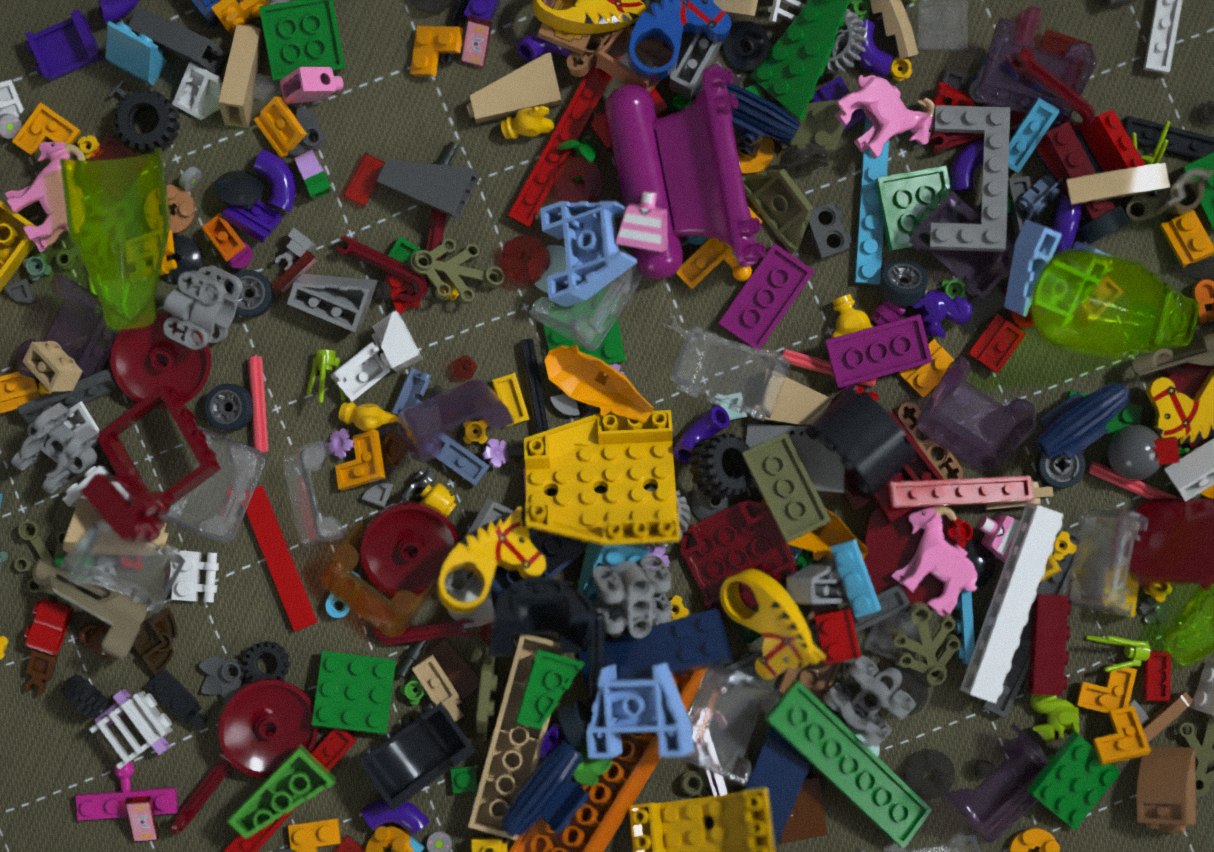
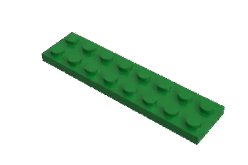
[764,680,933,849]

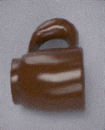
[78,622,112,659]

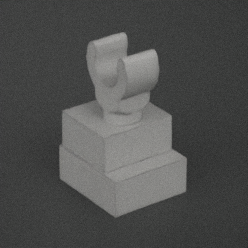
[275,228,316,272]

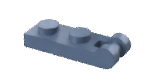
[420,426,490,486]

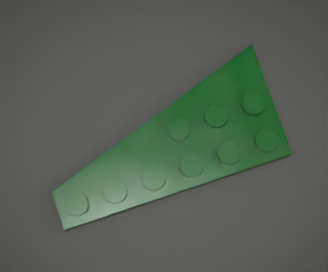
[750,0,853,121]

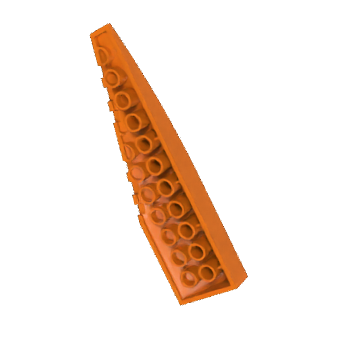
[509,668,709,852]

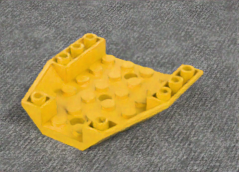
[524,410,680,545]
[629,788,774,852]

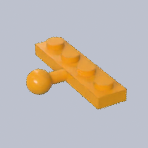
[675,207,763,290]

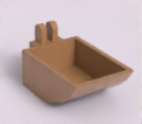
[1137,746,1196,833]

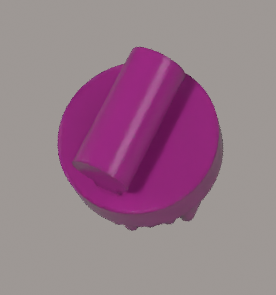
[227,241,253,269]
[870,300,906,325]

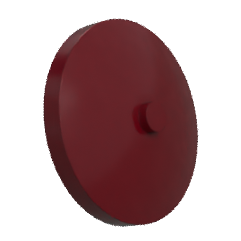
[111,310,212,409]
[361,502,460,599]
[218,678,319,778]

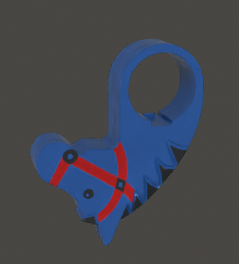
[628,0,731,81]

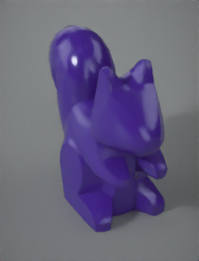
[912,289,973,338]

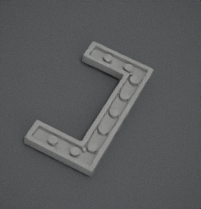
[930,105,1010,252]

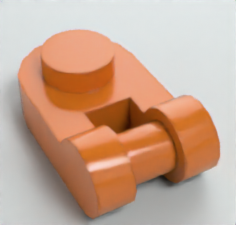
[1192,280,1214,325]

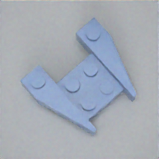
[540,201,637,307]
[1004,220,1111,331]
[587,662,694,758]

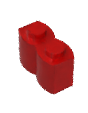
[24,598,74,655]

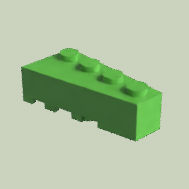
[228,744,336,839]

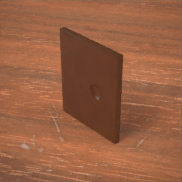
[410,638,481,701]
[780,776,827,843]

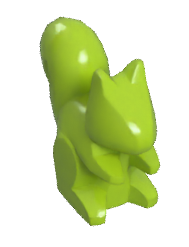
[1030,694,1079,743]

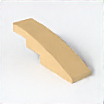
[870,0,919,59]
[1066,163,1170,205]

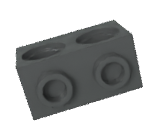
[807,202,852,261]

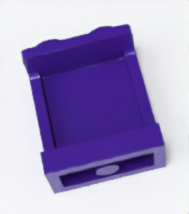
[25,9,104,82]

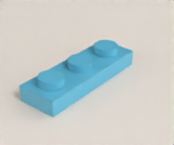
[1008,97,1059,173]
[830,539,881,618]
[955,589,975,664]

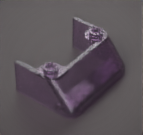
[941,723,1050,843]

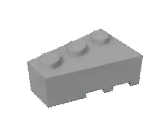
[669,32,723,100]
[287,274,378,332]
[786,556,850,604]

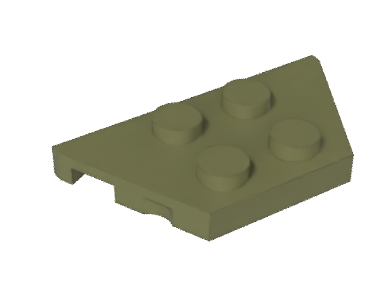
[779,99,846,156]
[742,169,813,255]
[477,645,498,741]

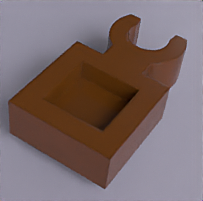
[381,431,411,478]
[25,649,58,696]

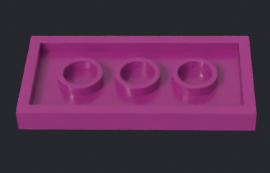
[718,243,814,352]
[824,314,933,388]

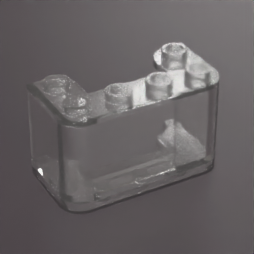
[670,325,791,421]

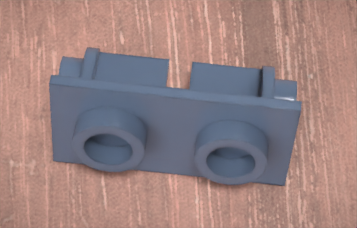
[1018,175,1064,220]
[391,367,431,421]

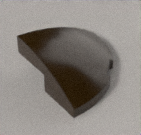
[133,607,177,676]

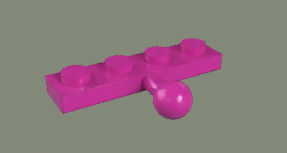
[76,759,179,821]

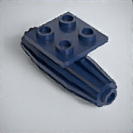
[700,84,801,158]
[1034,382,1130,460]
[501,741,589,837]

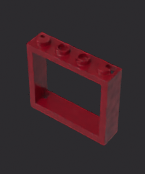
[97,385,221,507]

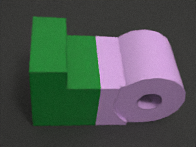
[295,150,333,200]

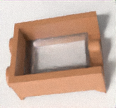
[595,26,672,92]

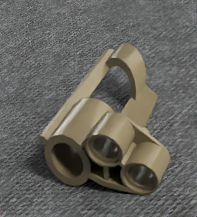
[1124,169,1214,223]
[1132,333,1214,377]
[32,559,148,661]

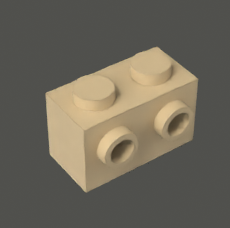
[22,341,83,392]

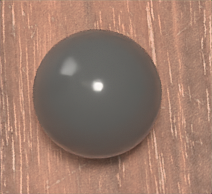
[1107,425,1162,480]

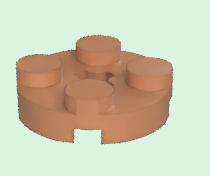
[145,184,196,234]

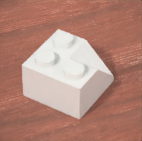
[371,311,423,372]

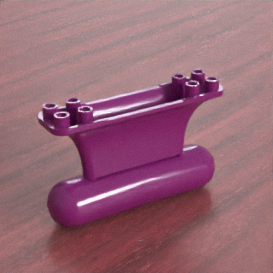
[605,65,765,280]

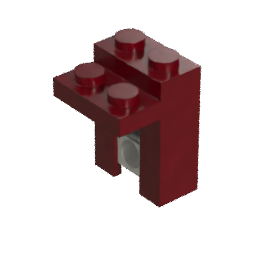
[80,473,175,542]

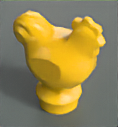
[501,106,554,139]
[832,294,874,338]
[339,402,400,431]

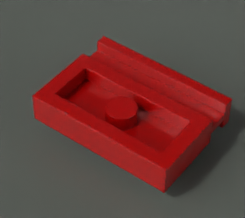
[967,313,1026,374]
[815,608,861,665]

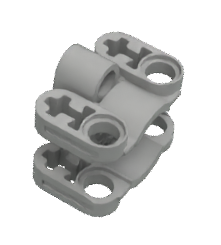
[163,265,243,350]
[11,403,99,494]
[593,555,672,638]
[823,656,916,747]

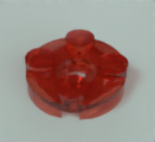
[553,156,603,203]
[501,235,550,285]

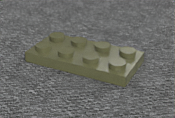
[741,432,831,543]

